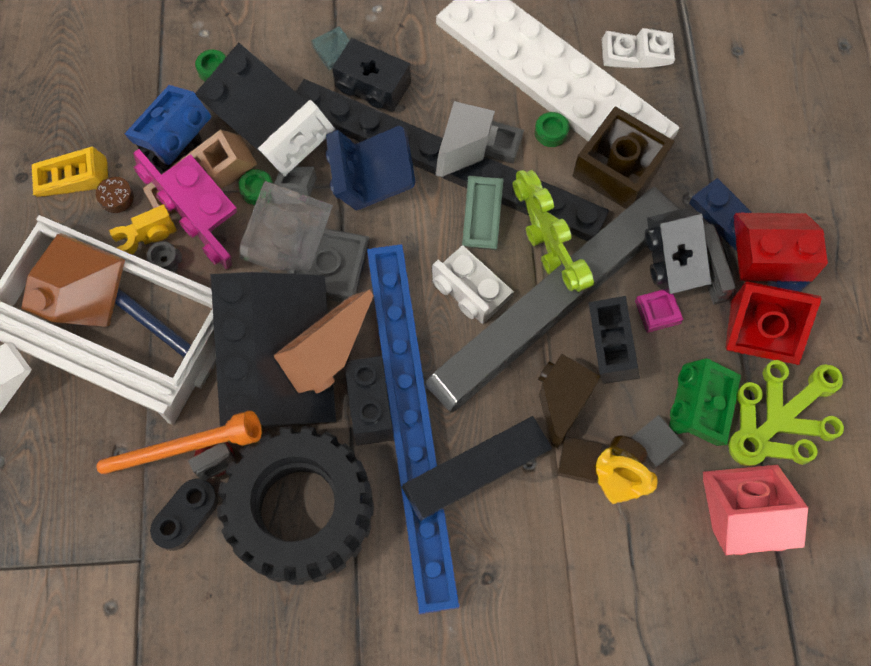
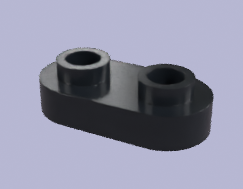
[150,478,218,551]

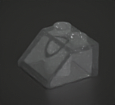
[239,181,333,272]

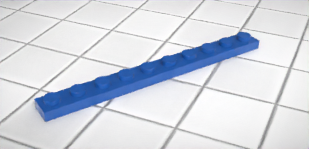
[367,244,459,615]

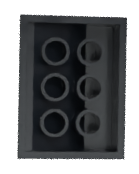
[210,272,336,428]

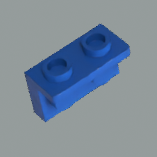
[125,85,211,165]

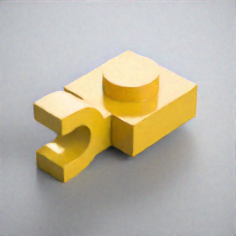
[109,204,177,255]

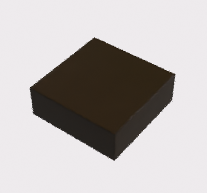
[557,436,602,484]

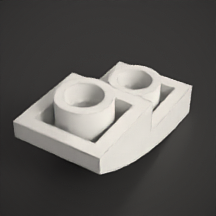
[602,28,675,68]

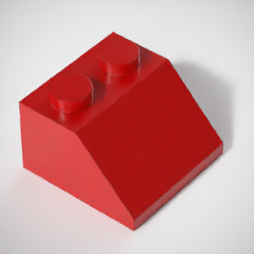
[734,213,828,281]

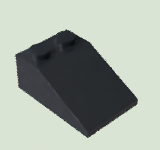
[195,42,307,155]

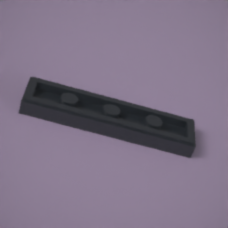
[402,416,552,522]

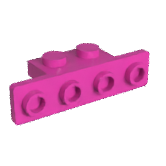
[133,149,237,269]

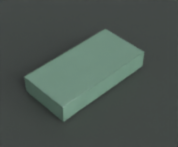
[462,176,503,250]

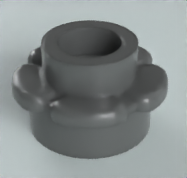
[146,241,182,273]

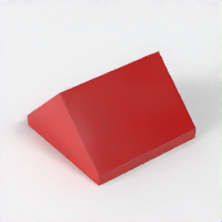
[725,281,822,365]

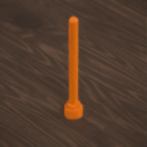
[96,411,262,474]

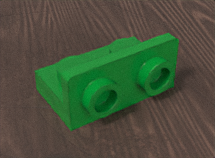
[669,358,741,446]

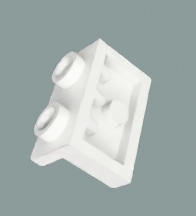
[258,100,335,177]
[432,245,514,324]

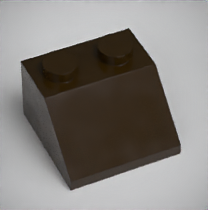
[572,106,675,209]

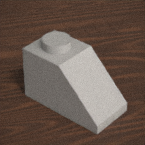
[436,101,498,177]

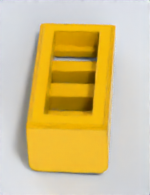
[32,146,108,197]

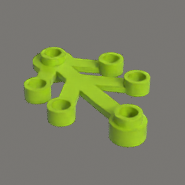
[513,170,594,292]
[728,360,844,466]

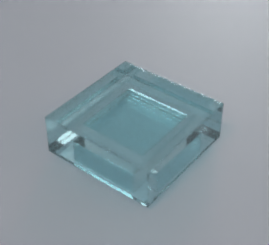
[311,26,350,70]

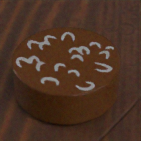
[96,177,134,213]

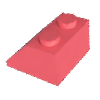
[703,464,808,555]

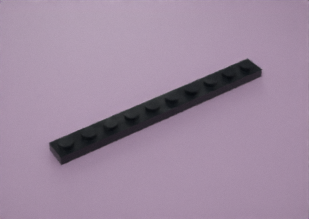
[296,79,609,241]

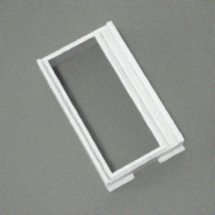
[0,215,216,425]

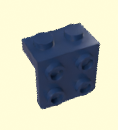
[326,126,416,211]

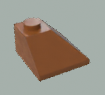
[21,233,125,327]

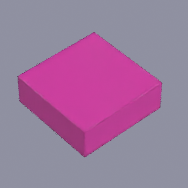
[635,290,683,333]

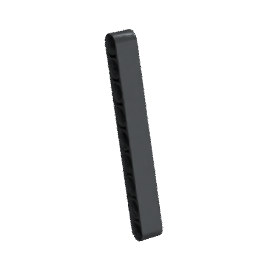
[425,187,680,413]

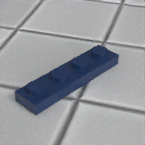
[689,178,814,292]

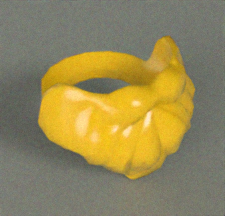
[596,447,658,504]

